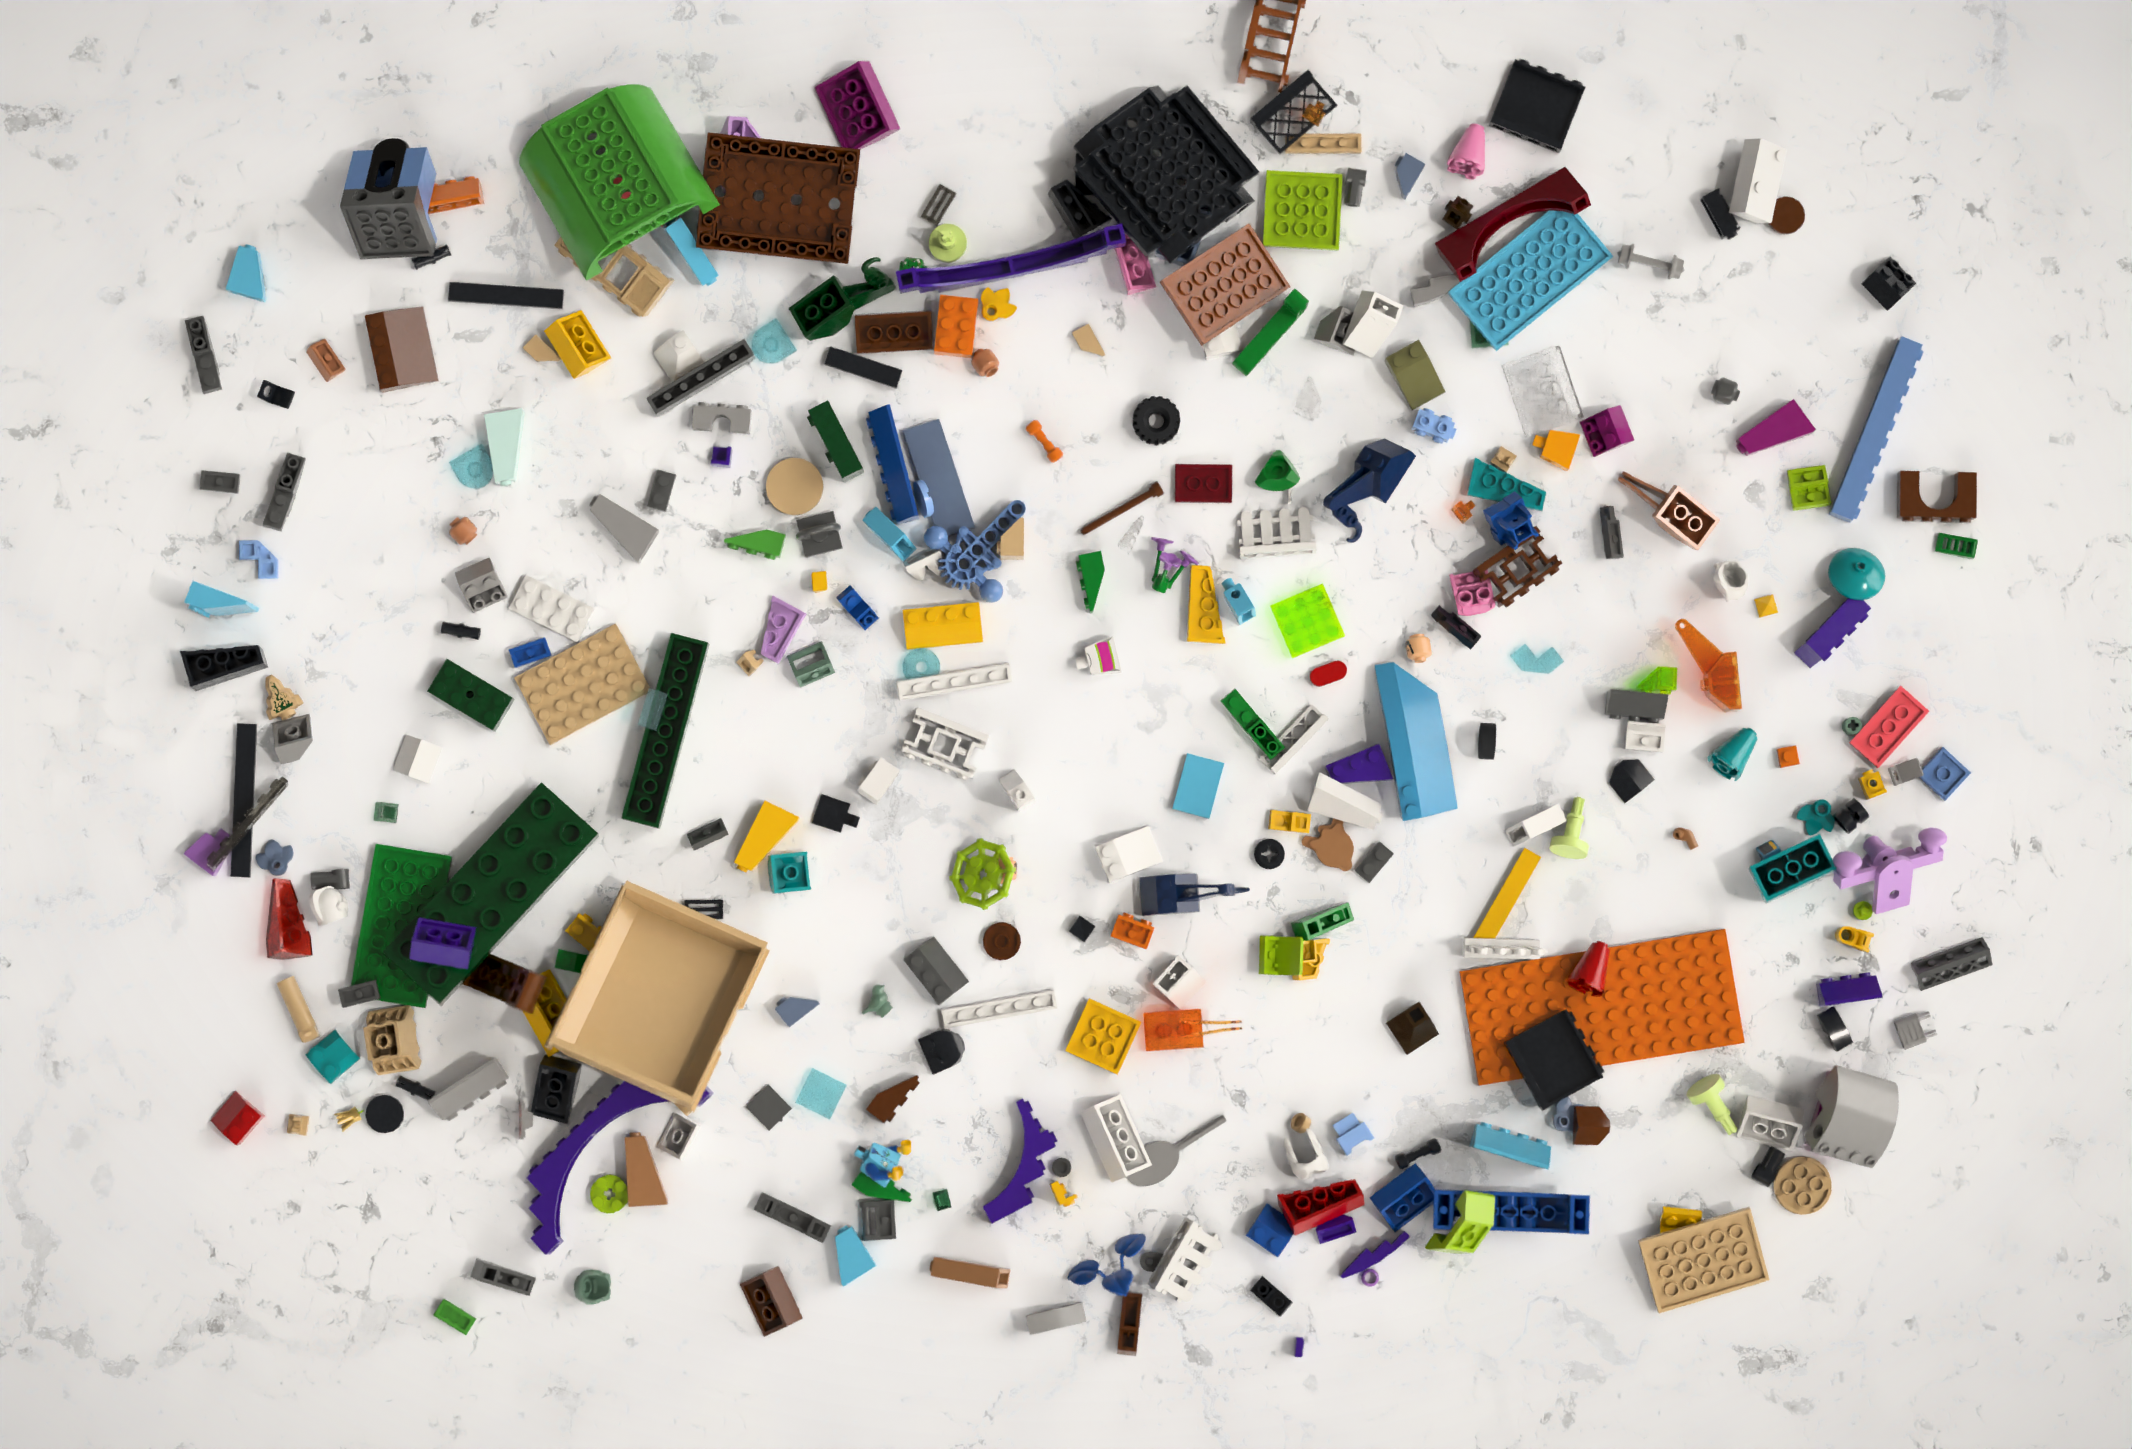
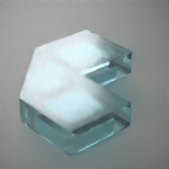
[1510,644,1564,674]

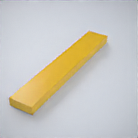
[1473,848,1541,939]

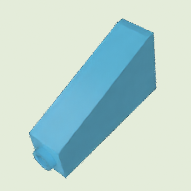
[662,216,719,286]

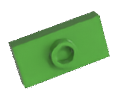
[433,1298,477,1335]

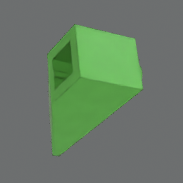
[724,529,786,560]

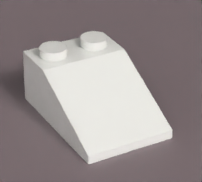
[1095,826,1163,883]

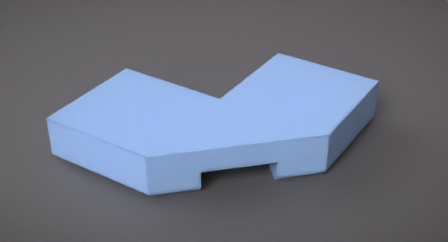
[239,540,278,579]

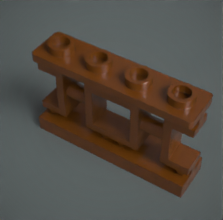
[1472,526,1562,608]

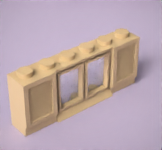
[554,237,675,317]

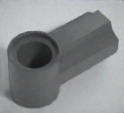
[1344,168,1367,207]
[310,869,350,890]

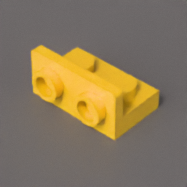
[565,913,602,952]
[1049,1181,1078,1207]
[1660,1206,1702,1233]

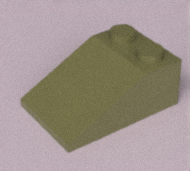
[1384,340,1445,411]

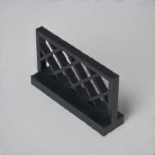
[1250,70,1338,155]

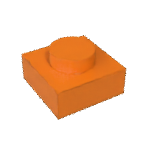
[1776,745,1800,768]

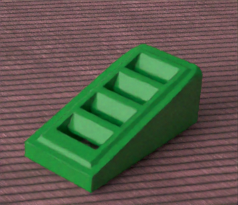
[1935,533,1978,560]

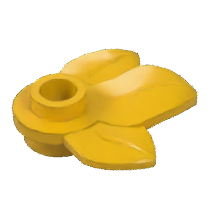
[981,287,1017,321]

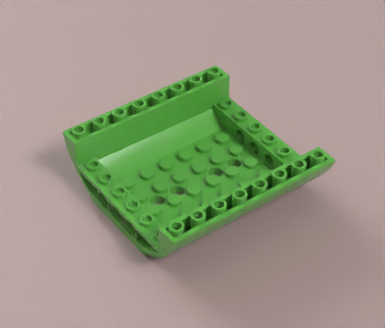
[519,84,720,281]

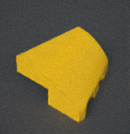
[1292,938,1330,980]

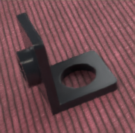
[257,380,295,409]

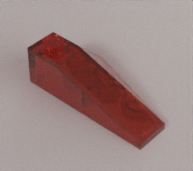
[266,878,312,960]

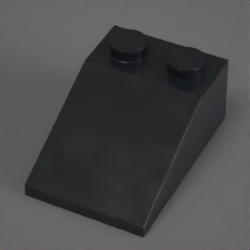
[531,1054,582,1124]

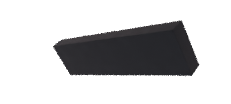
[824,346,903,389]

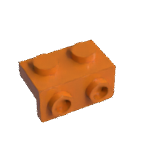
[1110,912,1155,950]

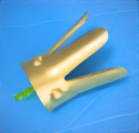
[334,1106,364,1132]

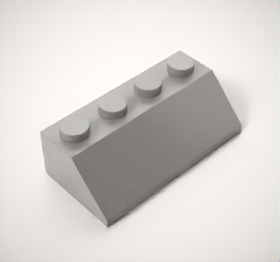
[428,1058,509,1121]

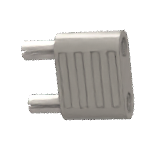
[1894,1011,1938,1050]

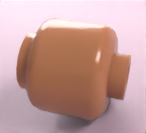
[971,348,999,377]
[449,517,477,545]

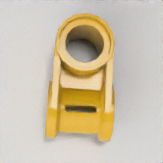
[1835,926,1874,953]

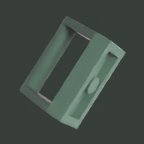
[787,641,835,688]

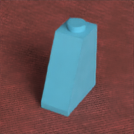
[226,244,266,302]
[862,507,917,562]
[835,1225,877,1287]

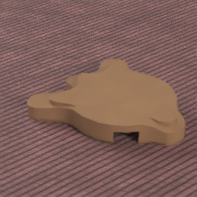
[1302,818,1354,871]

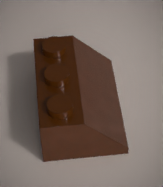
[740,1266,803,1337]

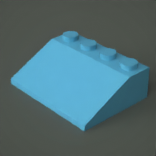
[185,581,259,618]
[1469,1122,1551,1169]

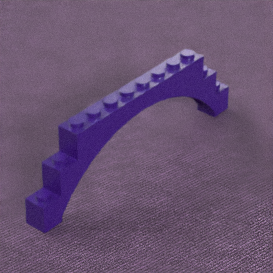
[896,224,1126,294]
[526,1081,714,1255]

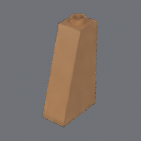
[625,1132,669,1207]
[930,1257,1011,1289]

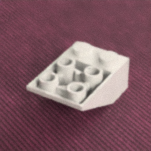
[1342,290,1403,358]

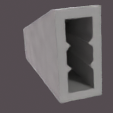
[589,494,660,564]

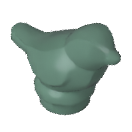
[862,984,893,1018]

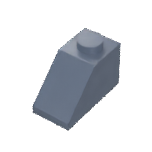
[1394,153,1425,200]
[775,997,820,1027]

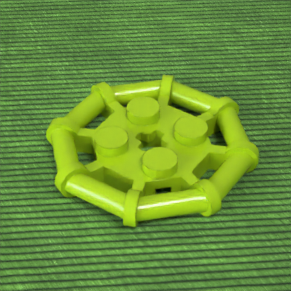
[949,838,1016,910]

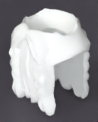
[1283,1128,1328,1180]

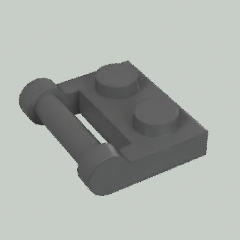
[859,1200,896,1241]

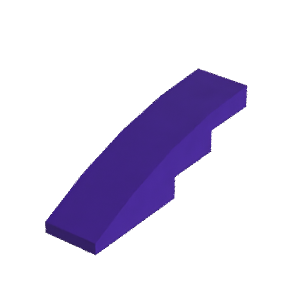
[1339,1231,1411,1279]

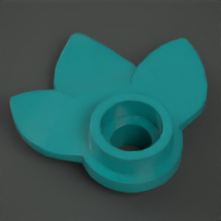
[1797,799,1835,836]

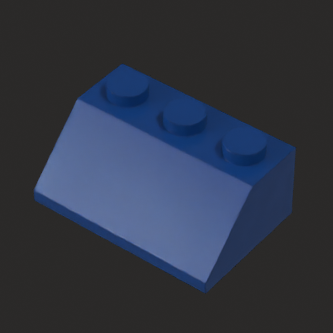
[1369,1163,1435,1232]

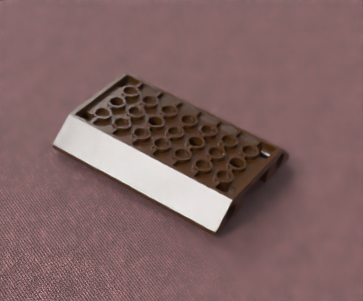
[696,132,861,264]

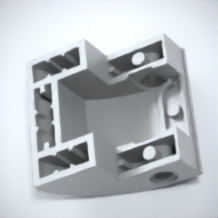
[1804,1065,1899,1169]

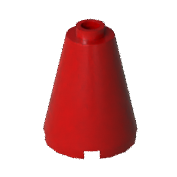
[1567,941,1610,997]

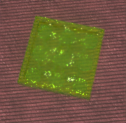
[1270,583,1345,659]

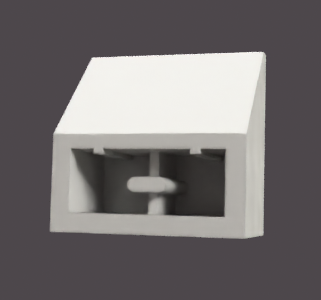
[1152,955,1206,1010]

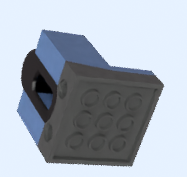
[340,138,437,259]

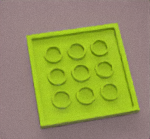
[1263,170,1343,251]

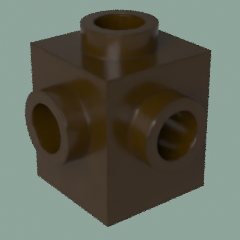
[1442,196,1473,230]

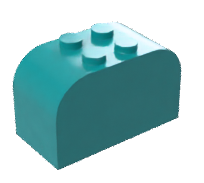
[1748,834,1837,904]

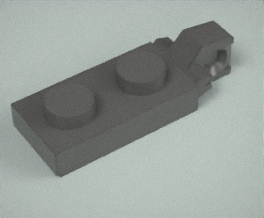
[1600,506,1624,559]

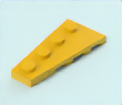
[1187,565,1226,644]

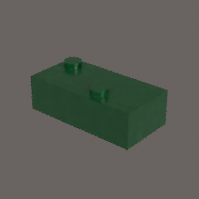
[807,400,864,483]

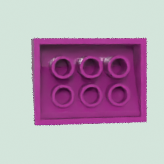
[814,61,900,149]

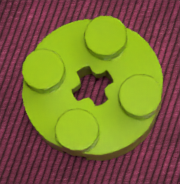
[590,1175,628,1214]

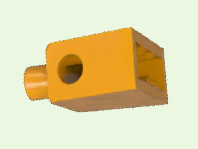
[1532,430,1580,471]

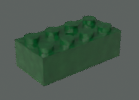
[427,659,515,732]

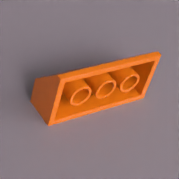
[428,176,485,214]

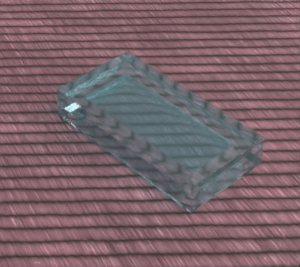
[638,688,668,731]

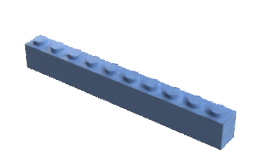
[1829,336,1924,523]

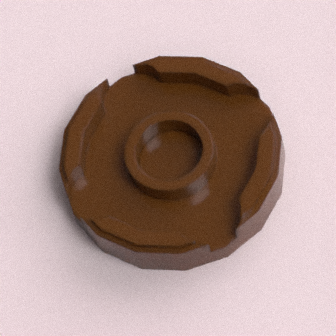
[1768,196,1805,235]
[983,922,1021,961]

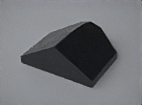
[1609,759,1655,803]

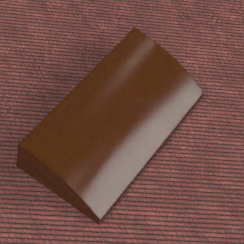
[855,310,933,354]

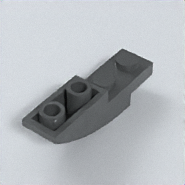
[185,316,223,394]
[263,452,306,532]

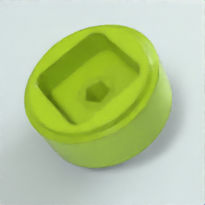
[1853,901,1873,920]

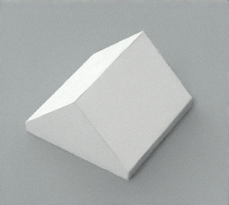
[393,734,442,783]
[657,1112,701,1161]

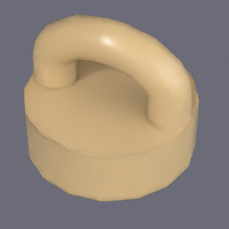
[1291,1113,1311,1134]

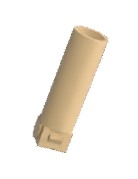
[277,976,320,1043]

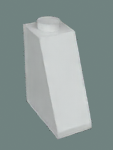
[1505,804,1567,847]

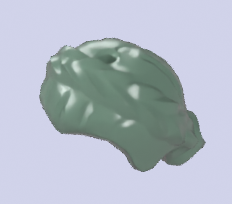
[574,1269,611,1305]

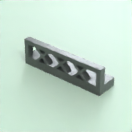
[1911,937,1993,991]

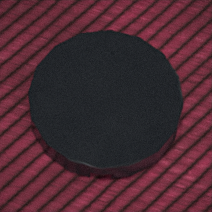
[365,1095,404,1133]

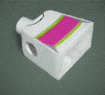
[1075,636,1122,675]

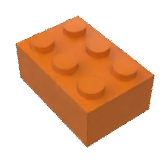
[934,295,979,359]

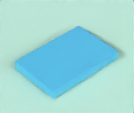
[1172,753,1224,819]

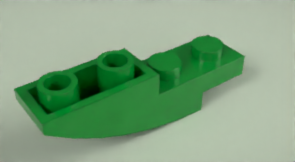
[1220,688,1285,760]

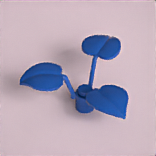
[1067,1234,1146,1296]

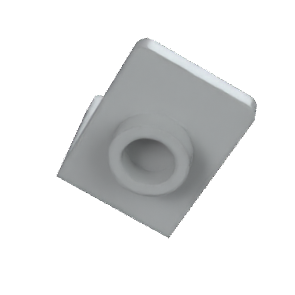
[1888,758,1924,786]

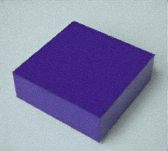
[1294,1337,1304,1358]

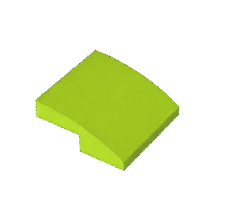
[1787,465,1832,511]

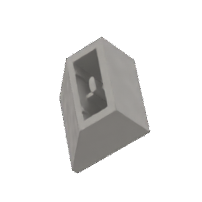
[455,557,508,613]

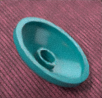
[1828,548,1885,600]

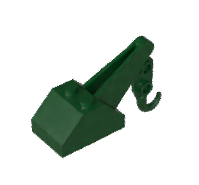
[788,257,896,341]

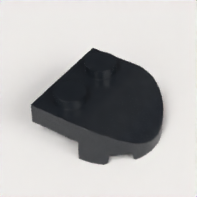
[918,1029,965,1075]

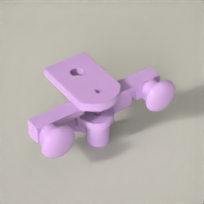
[1833,827,1947,914]

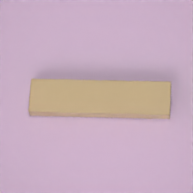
[1285,134,1362,154]

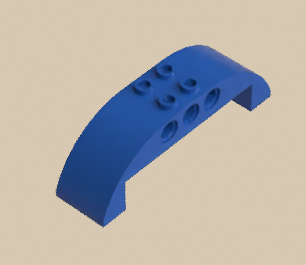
[1433,1190,1590,1235]

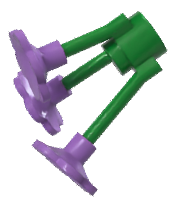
[1151,537,1199,593]

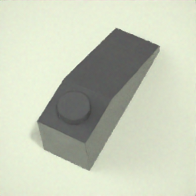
[470,1258,536,1296]

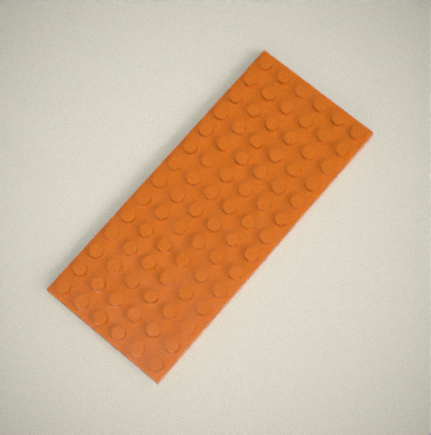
[1459,929,1745,1086]

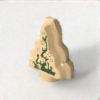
[265,674,304,721]

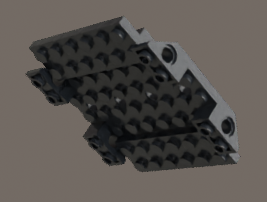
[1073,85,1259,264]

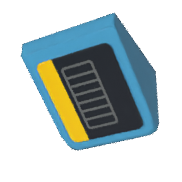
[1756,840,1781,860]

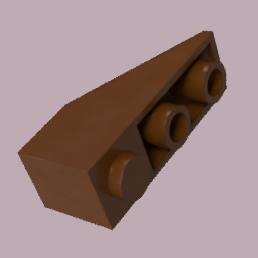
[866,1075,920,1123]

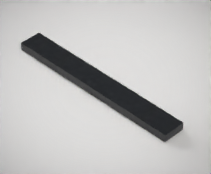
[230,723,257,878]

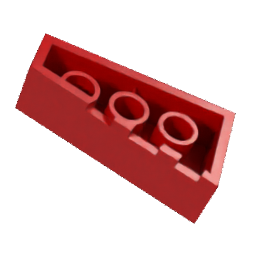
[1277,1179,1364,1236]

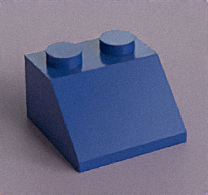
[1245,1203,1293,1257]

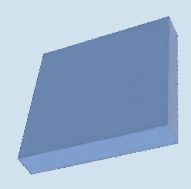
[1919,747,1971,801]

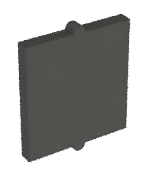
[746,1084,792,1131]

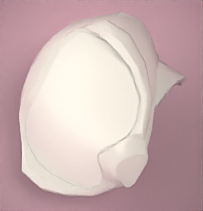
[1713,560,1748,602]

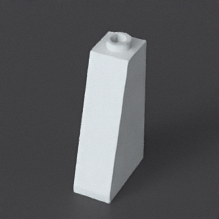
[998,770,1035,812]
[1307,773,1383,830]

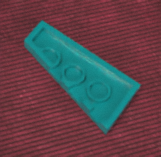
[1467,458,1546,511]

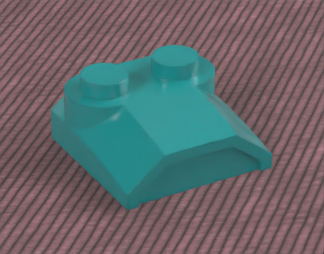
[767,852,812,894]
[306,1029,361,1084]

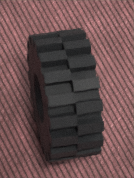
[1133,396,1180,445]

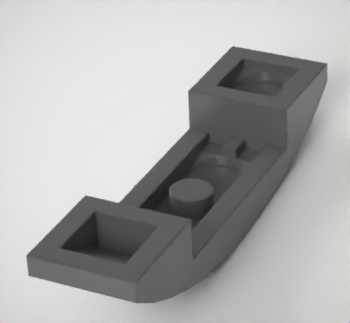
[754,1192,831,1243]

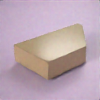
[1072,324,1105,356]
[523,334,562,362]

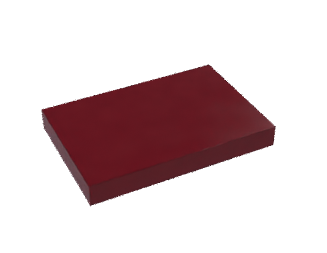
[1175,464,1233,503]

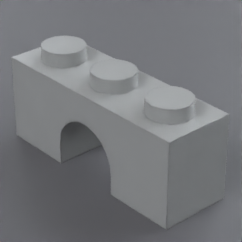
[692,402,752,434]

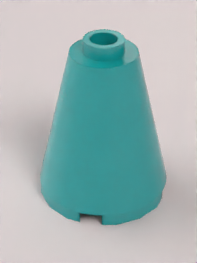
[1707,728,1758,781]

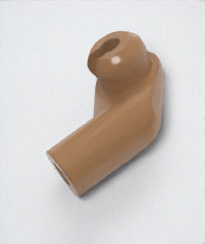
[1673,827,1699,850]

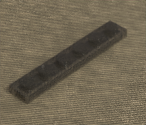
[207,776,288,872]

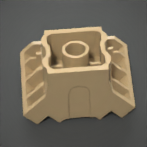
[363,1005,422,1075]

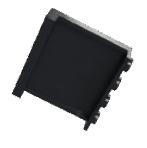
[1489,59,1586,153]
[1504,1009,1604,1111]

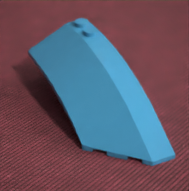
[1374,662,1458,821]

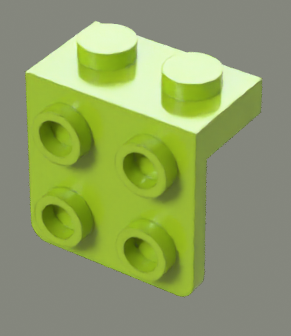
[1259,936,1303,975]

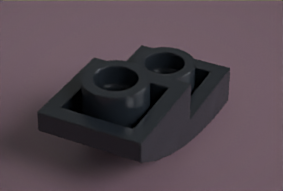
[1817,1006,1853,1052]
[1250,1276,1293,1317]

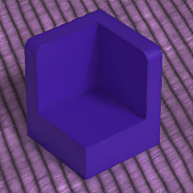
[710,446,733,468]

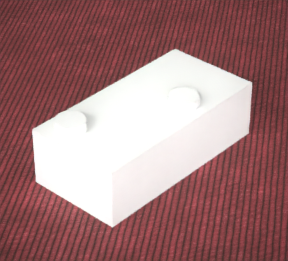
[1729,138,1787,223]

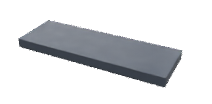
[903,419,975,536]

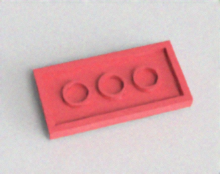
[1849,686,1929,768]

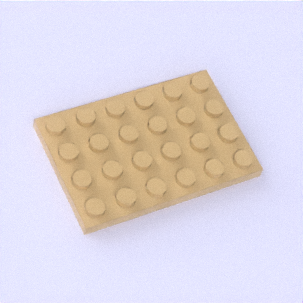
[514,623,652,745]
[1638,1207,1770,1313]

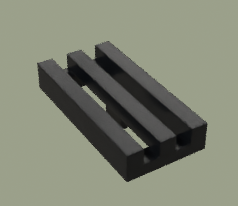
[684,900,723,919]

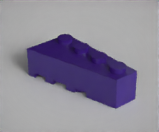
[1794,598,1871,668]

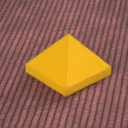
[1754,594,1778,618]

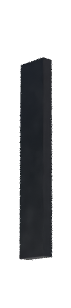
[448,282,564,309]

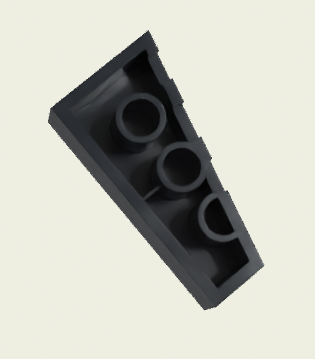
[180,645,268,691]

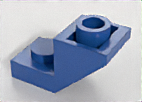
[836,585,879,630]

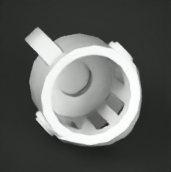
[309,886,349,926]

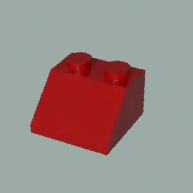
[210,1091,265,1146]

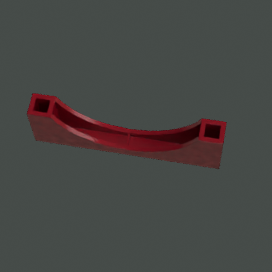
[1435,167,1591,282]

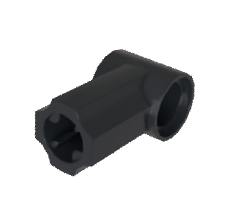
[1751,1146,1785,1187]

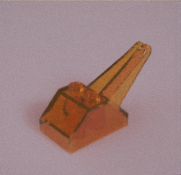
[1675,619,1742,713]
[1143,1009,1243,1052]

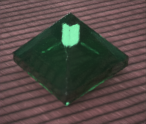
[932,1189,952,1211]

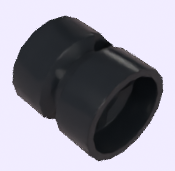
[1833,798,1870,834]

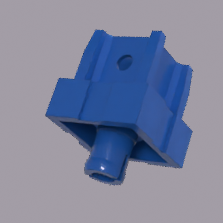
[1483,491,1539,550]

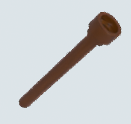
[1081,481,1164,535]

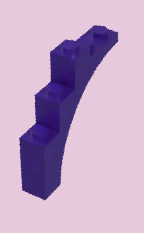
[983,1099,1058,1224]

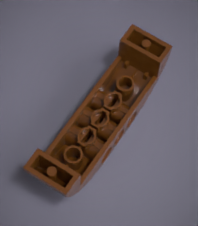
[462,954,547,1014]

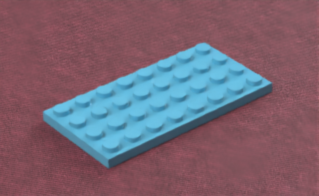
[1448,211,1613,352]

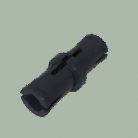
[412,244,451,270]
[441,621,481,640]
[395,1075,436,1101]

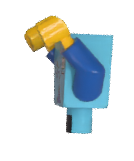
[854,1140,911,1188]

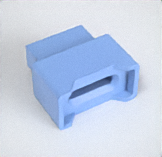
[1332,1113,1374,1156]

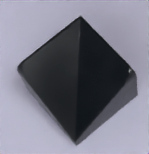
[1069,916,1096,942]

